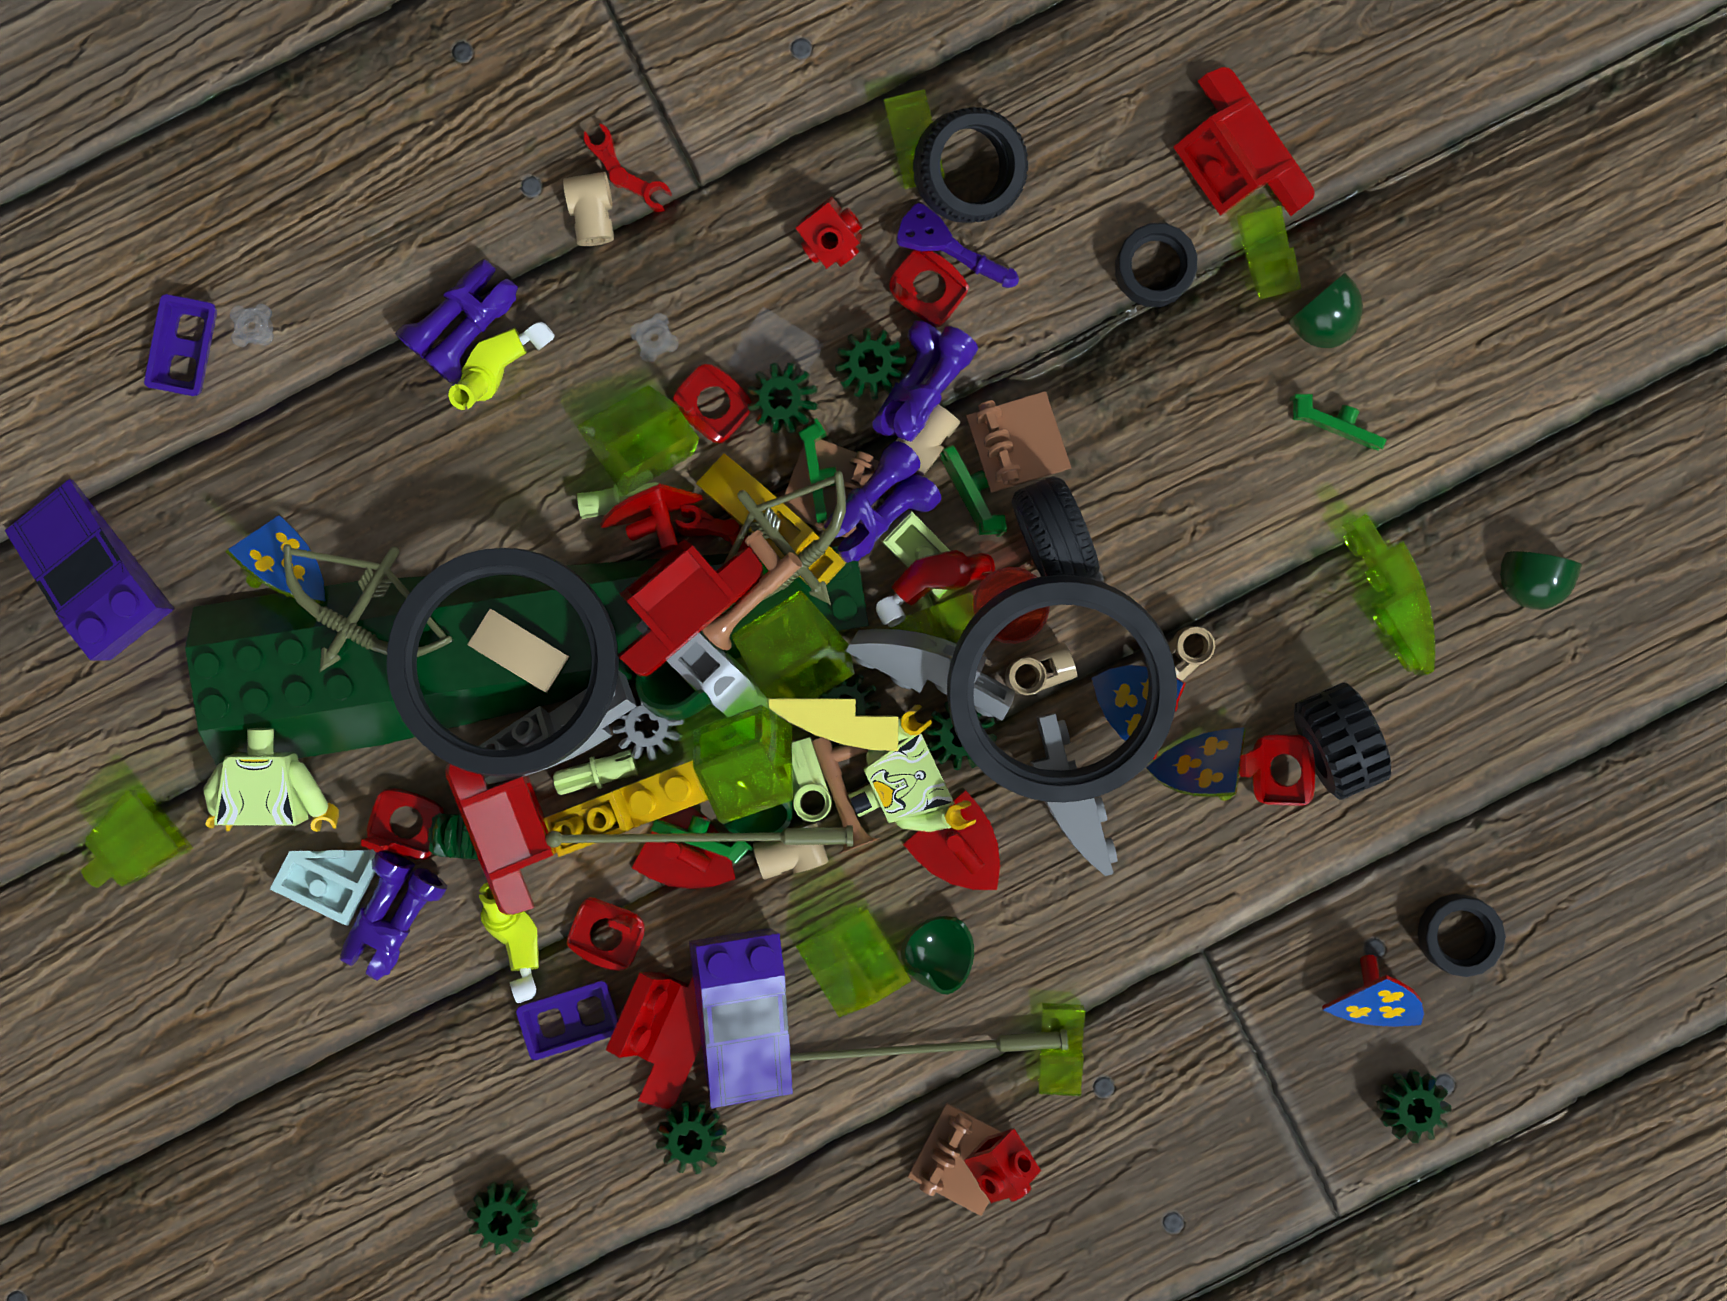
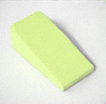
[878,510,950,598]

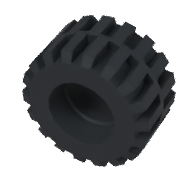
[1294,682,1391,800]

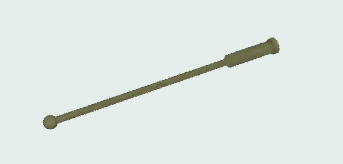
[546,825,853,848]
[790,1029,1068,1062]

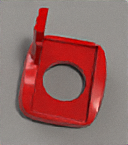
[889,250,969,327]
[673,363,752,443]
[1238,734,1315,806]
[360,788,444,860]
[567,897,645,971]

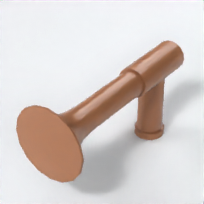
[702,530,802,650]
[812,737,880,854]

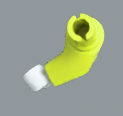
[448,322,555,410]
[479,882,539,1003]

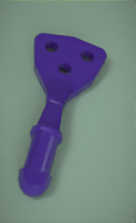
[896,203,1019,288]

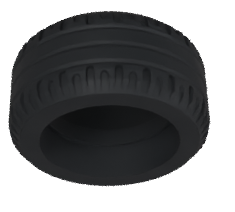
[913,107,1029,223]
[1012,476,1100,579]

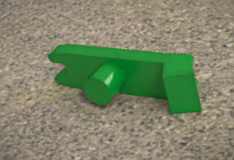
[1290,394,1387,451]
[798,418,836,524]
[940,445,1007,537]
[651,815,753,864]

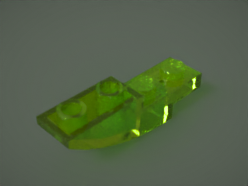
[1342,513,1435,675]

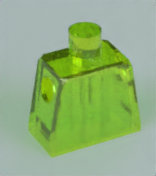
[81,788,194,888]

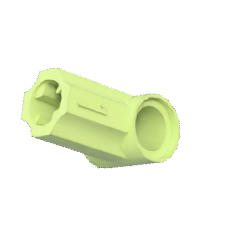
[776,737,833,822]

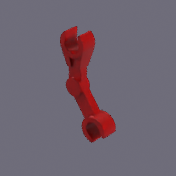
[584,124,672,212]
[675,505,758,557]

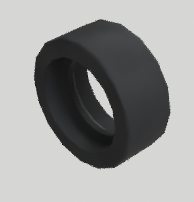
[1115,223,1198,307]
[1417,894,1506,977]

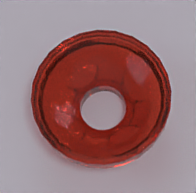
[973,567,1050,644]

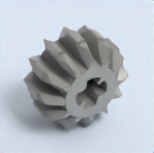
[613,698,685,761]

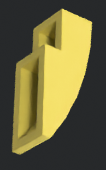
[766,698,898,751]

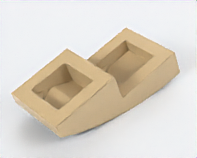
[467,609,569,693]

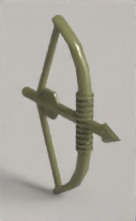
[723,471,846,605]
[283,544,453,672]

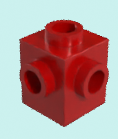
[796,196,863,269]
[964,1128,1041,1203]

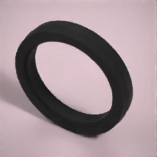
[386,548,619,776]
[947,575,1177,803]

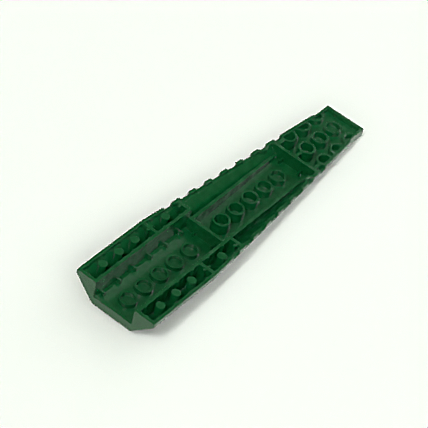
[185,546,869,766]

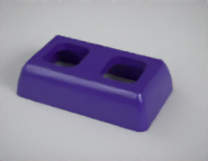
[144,294,217,396]
[516,981,618,1060]

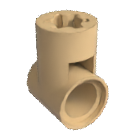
[563,172,614,246]
[896,405,960,476]
[1145,626,1215,681]
[1005,642,1077,695]
[753,822,829,880]

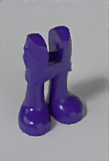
[395,259,518,385]
[872,321,978,442]
[822,441,941,563]
[339,850,448,981]

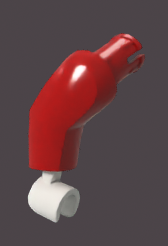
[876,550,995,627]

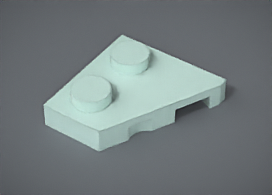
[270,850,376,926]

